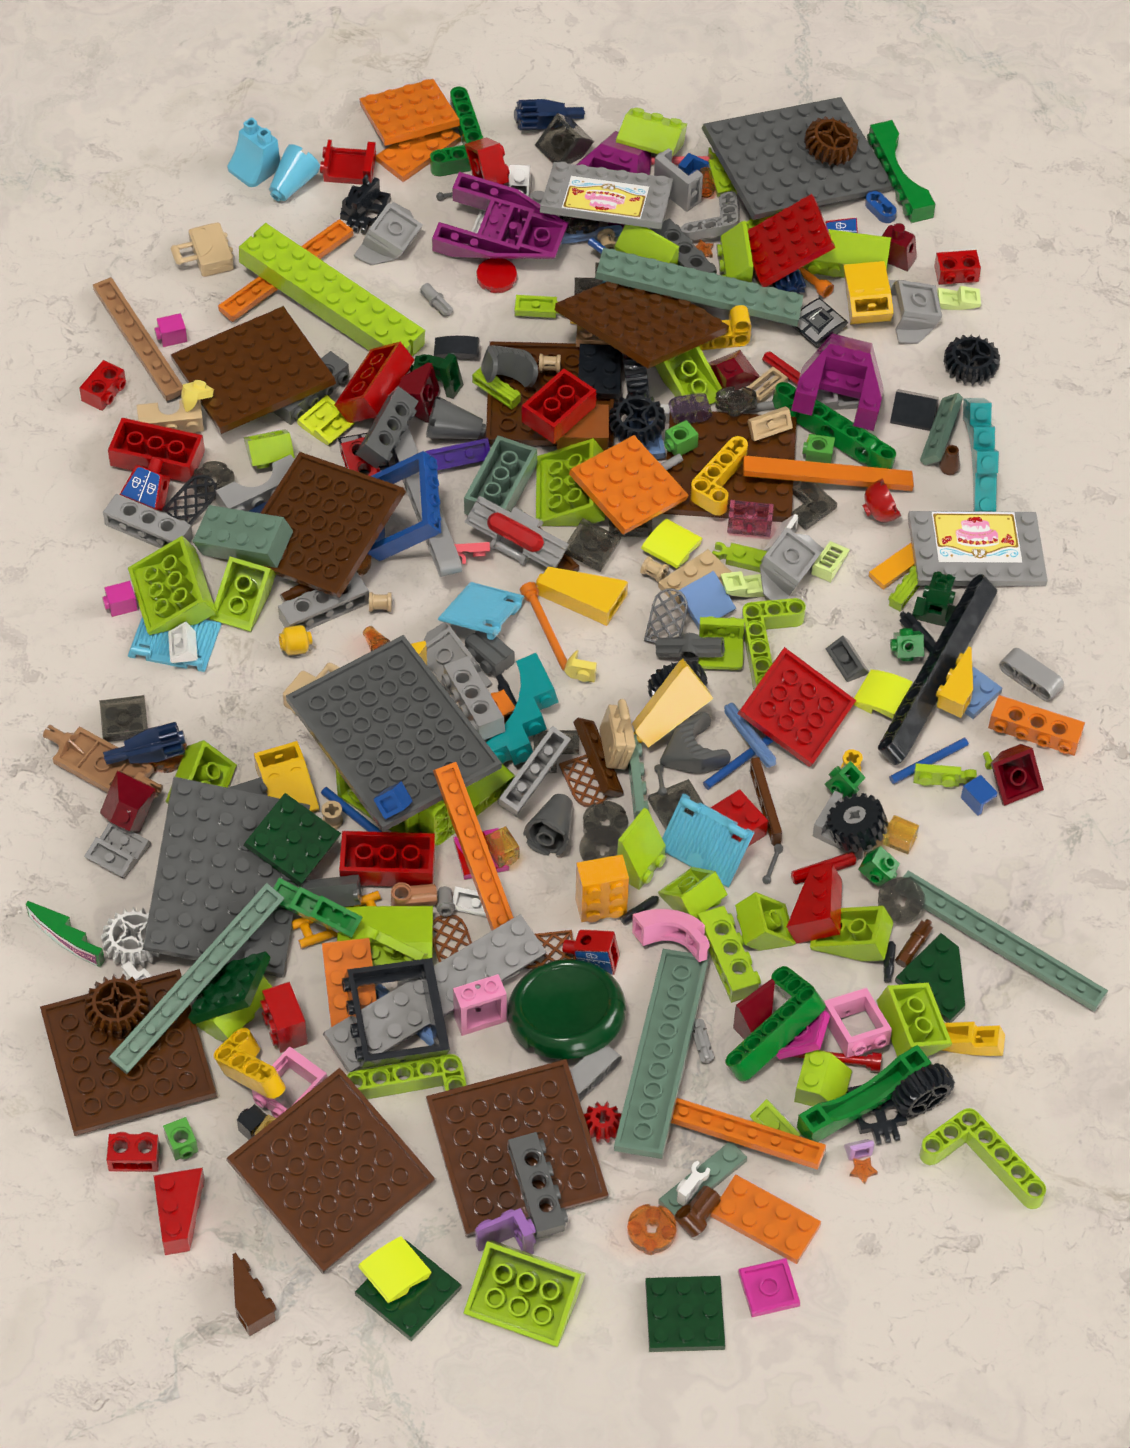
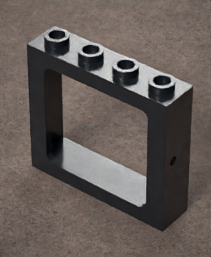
[342,958,450,1069]

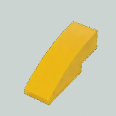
[942,1022,1005,1056]

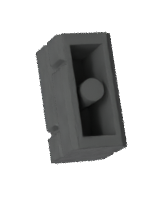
[465,631,515,677]

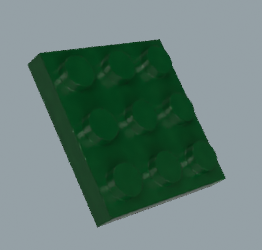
[243,793,341,886]
[188,951,271,1024]
[355,1239,462,1341]
[645,1276,725,1352]

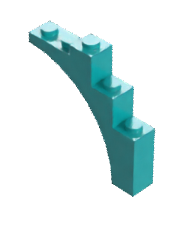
[963,398,999,512]
[486,653,559,766]

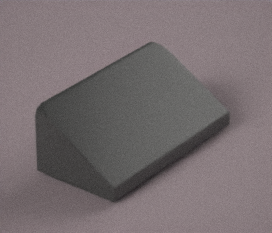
[825,636,869,682]

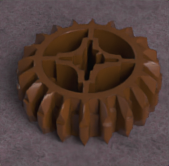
[804,116,858,166]
[84,974,150,1037]

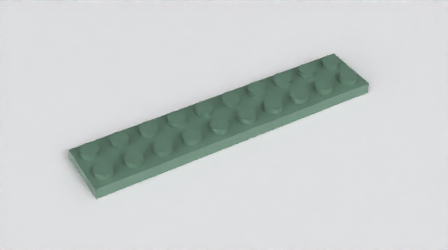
[595,248,804,327]
[614,949,709,1159]

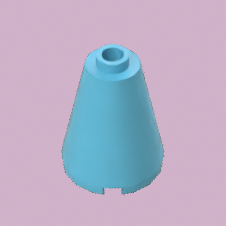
[269,144,320,201]

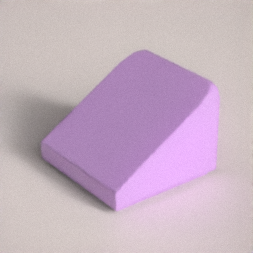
[844,1139,874,1161]

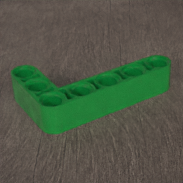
[430,86,483,177]
[725,966,826,1081]

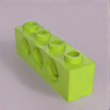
[698,906,761,1003]

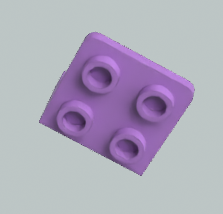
[475,1208,536,1254]

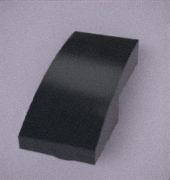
[434,335,480,360]

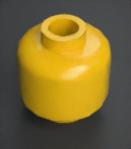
[279,625,312,656]

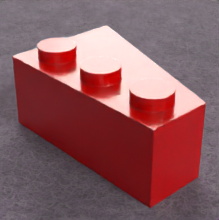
[786,863,842,944]
[153,1167,205,1255]

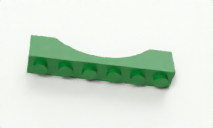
[867,120,936,223]
[796,1045,932,1142]

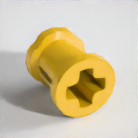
[841,749,863,772]

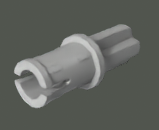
[420,283,453,316]

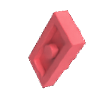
[454,542,490,564]

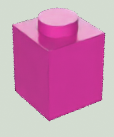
[154,313,187,347]
[102,581,137,617]

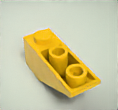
[936,646,973,718]

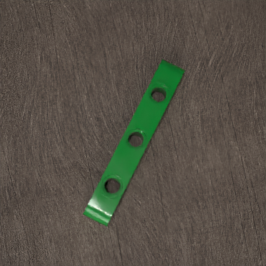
[772,382,896,469]

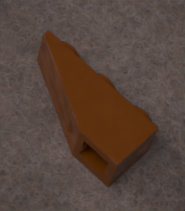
[232,1252,277,1337]

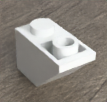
[509,164,530,197]

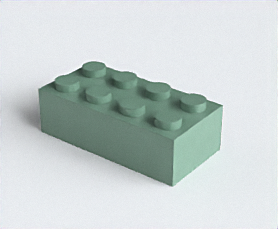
[464,436,537,515]
[192,505,293,568]

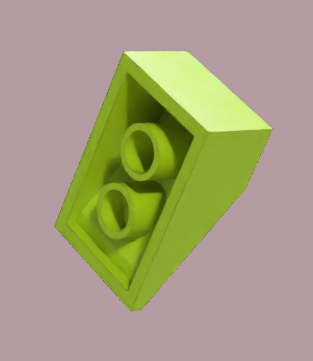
[655,346,726,410]
[209,556,276,632]
[617,808,666,890]
[810,906,893,961]

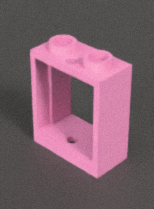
[453,974,507,1036]
[824,988,892,1058]
[252,1047,327,1118]

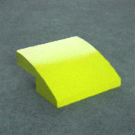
[297,395,356,445]
[641,518,702,569]
[854,669,913,719]
[358,1236,431,1303]

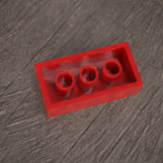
[334,341,414,423]
[108,418,205,484]
[339,831,435,886]

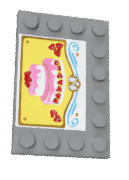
[540,162,673,229]
[908,511,1048,586]

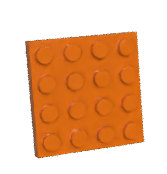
[359,79,460,146]
[569,435,689,535]

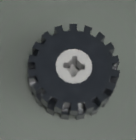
[827,793,888,852]

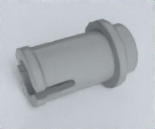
[436,886,455,917]

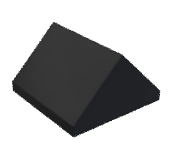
[890,389,939,431]

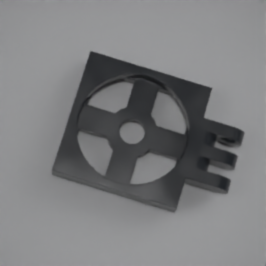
[340,185,391,234]
[847,1085,908,1145]

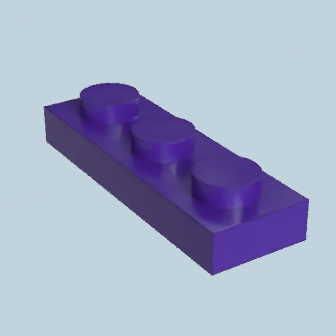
[425,438,490,471]

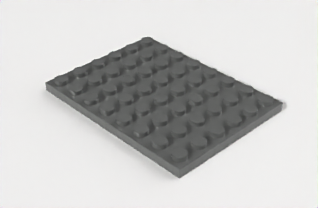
[702,97,893,220]
[286,635,502,832]
[142,777,310,977]

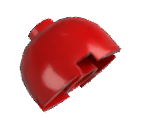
[862,478,901,522]

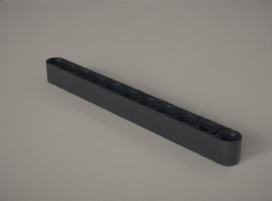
[878,574,997,765]

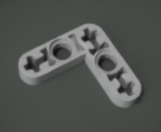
[681,192,740,241]

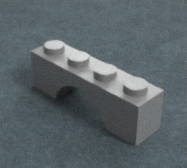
[216,454,294,511]

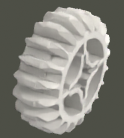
[101,907,160,967]

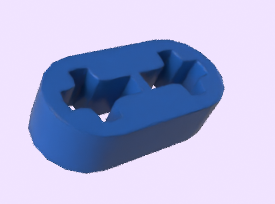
[865,191,897,223]

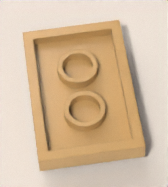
[658,549,732,614]

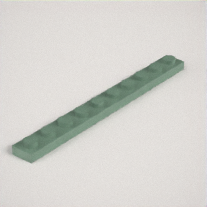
[895,870,1108,1012]
[108,883,285,1074]

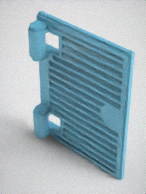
[438,582,524,640]
[128,617,222,672]
[662,793,755,887]

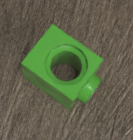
[664,420,698,456]
[802,434,835,463]
[163,1117,198,1161]

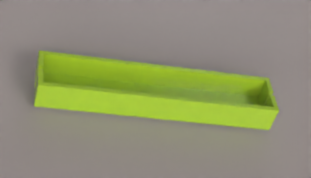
[239,223,425,356]

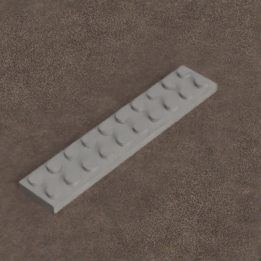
[323,914,547,1073]

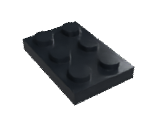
[578,344,621,399]

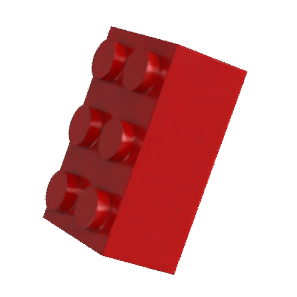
[522,368,596,444]

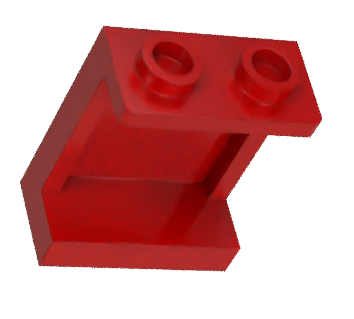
[320,139,376,185]

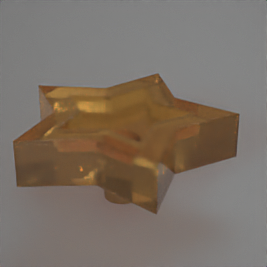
[696,240,714,258]
[849,1157,878,1184]

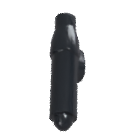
[496,674,517,706]
[620,896,659,924]
[883,941,896,982]

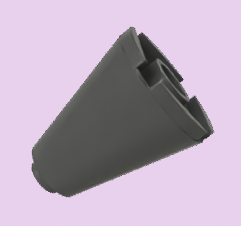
[426,396,486,439]
[523,794,573,856]

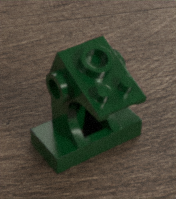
[410,353,464,399]
[912,571,956,627]

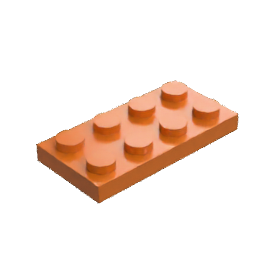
[376,128,461,182]
[322,938,376,1027]
[710,1174,821,1264]

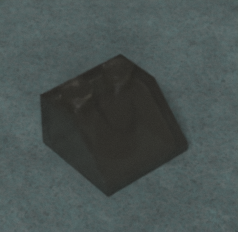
[535,113,594,164]

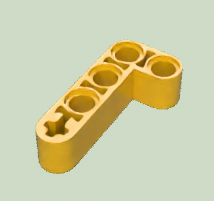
[699,305,751,350]
[691,436,748,515]
[213,1028,286,1099]

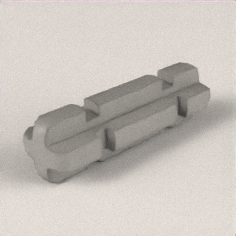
[693,1018,714,1063]

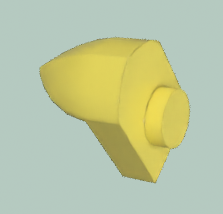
[181,380,214,412]
[564,650,597,682]

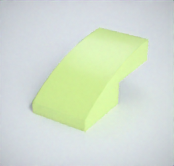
[937,286,981,310]
[720,571,764,597]

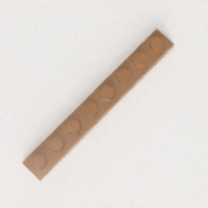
[93,277,183,401]

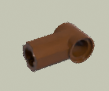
[674,1186,721,1237]

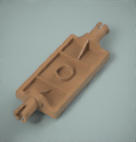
[43,725,163,798]

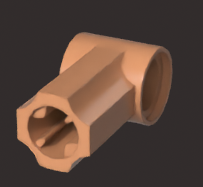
[391,883,437,906]

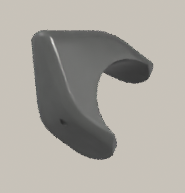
[481,346,538,387]
[660,712,731,773]

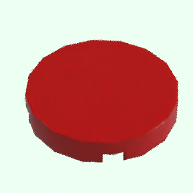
[476,258,517,293]

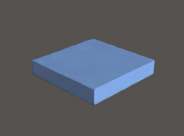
[676,571,736,629]

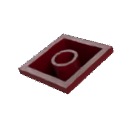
[709,350,760,395]
[396,363,441,423]
[991,744,1044,806]
[100,771,158,831]
[733,979,775,1040]

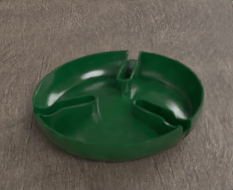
[507,959,626,1059]

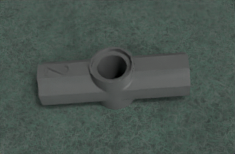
[655,633,725,662]

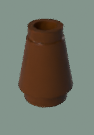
[939,445,960,475]

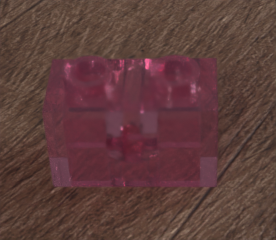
[727,500,774,537]

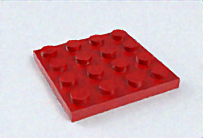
[748,194,836,287]
[737,647,856,767]

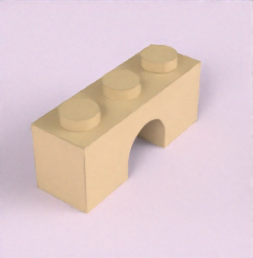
[137,400,204,433]

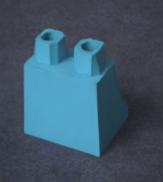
[227,118,280,187]

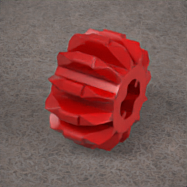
[584,1101,622,1144]

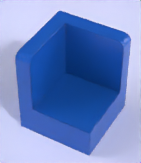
[678,153,709,183]
[961,775,997,816]
[373,781,413,819]

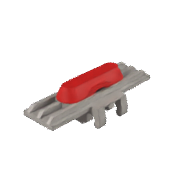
[465,496,569,568]

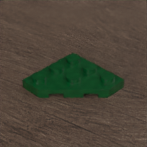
[895,933,965,1023]

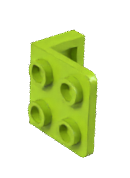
[698,616,744,670]

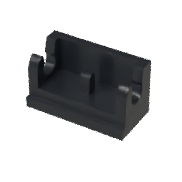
[341,174,380,220]

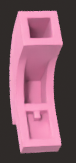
[632,909,709,962]

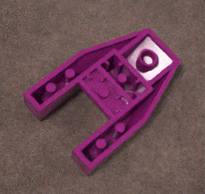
[576,131,651,229]
[432,172,568,259]
[791,334,883,431]

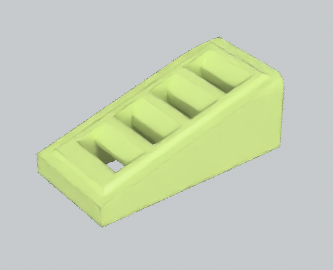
[811,541,850,583]

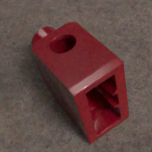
[882,223,917,272]

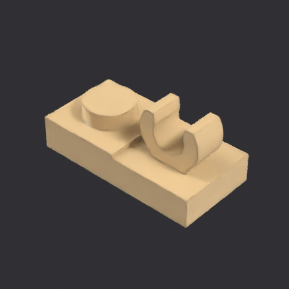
[748,406,793,441]

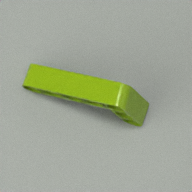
[742,598,806,690]
[419,764,516,845]
[347,1054,466,1100]
[919,1108,1046,1209]

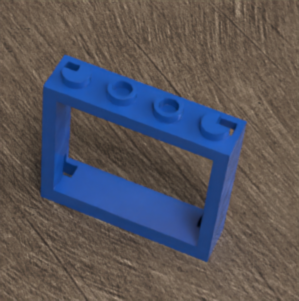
[368,451,441,561]

